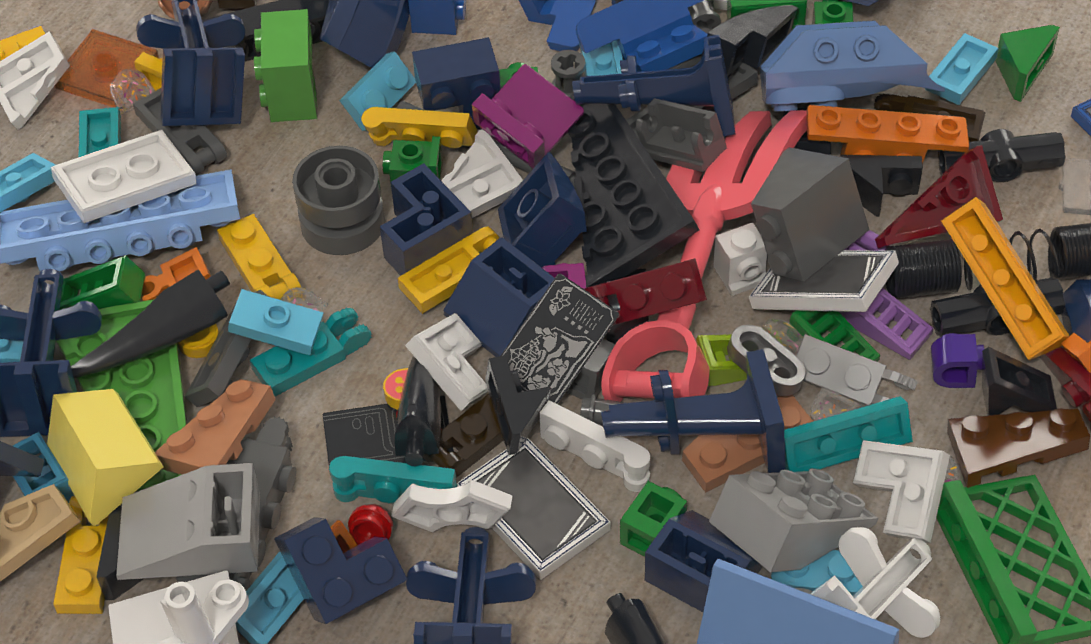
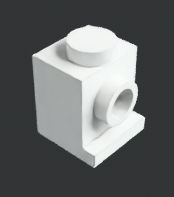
[713,222,767,296]

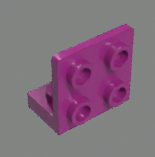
[472,64,584,168]

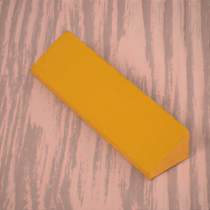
[941,197,1069,361]

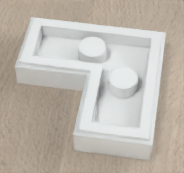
[405,313,488,411]
[853,440,950,543]

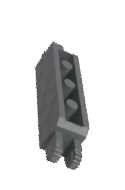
[176,416,296,591]

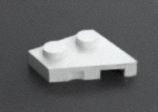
[0,32,70,130]
[442,129,523,218]

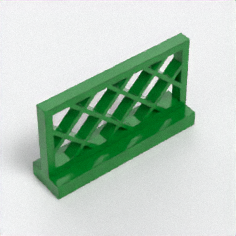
[936,475,1091,644]

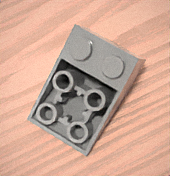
[116,463,260,580]
[709,468,879,572]

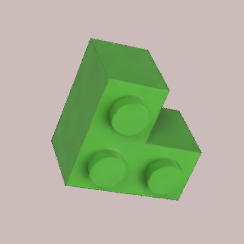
[254,9,317,122]

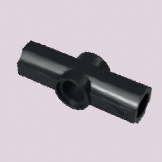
[938,129,1066,183]
[930,277,1065,337]

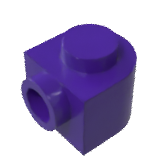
[930,333,985,388]

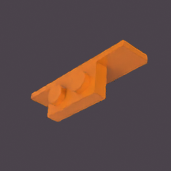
[806,105,969,164]

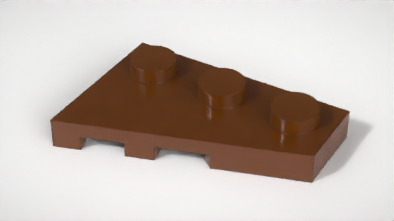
[947,408,1090,488]

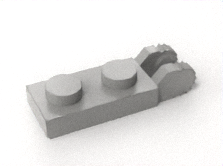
[796,334,918,406]

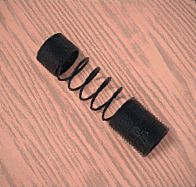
[885,223,1091,299]

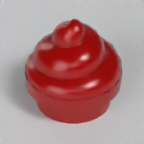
[348,504,394,545]

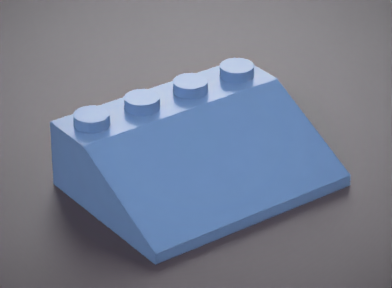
[697,559,899,644]

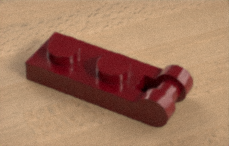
[584,258,707,325]

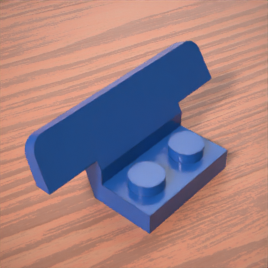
[519,0,597,51]
[575,0,708,72]

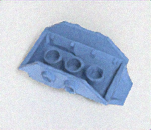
[760,21,945,111]

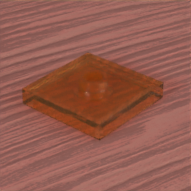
[55,29,159,110]

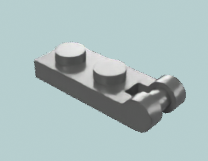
[133,88,227,176]

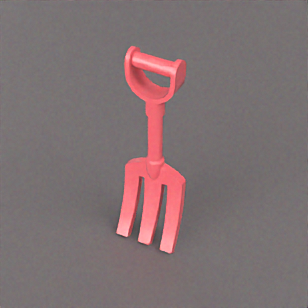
[601,110,807,402]

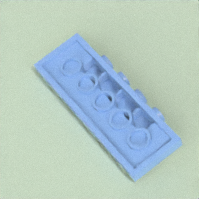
[0,169,240,272]

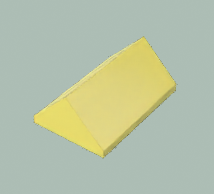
[47,389,164,526]

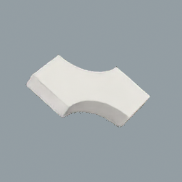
[391,480,512,532]

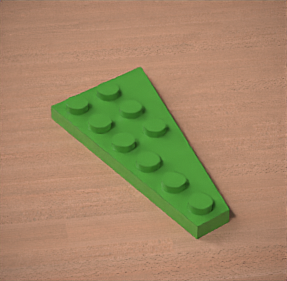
[56,299,188,491]

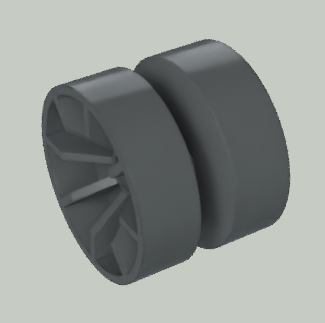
[292,146,385,255]

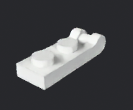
[539,400,650,492]

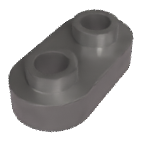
[727,325,806,396]

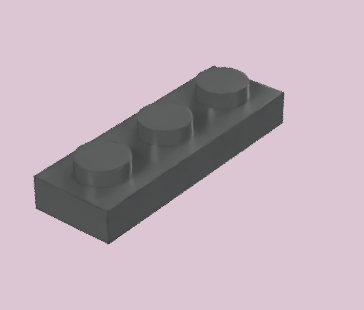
[184,290,269,407]

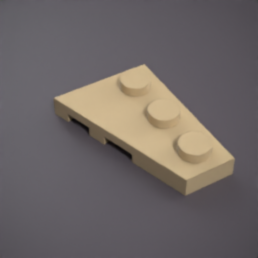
[0,484,81,582]

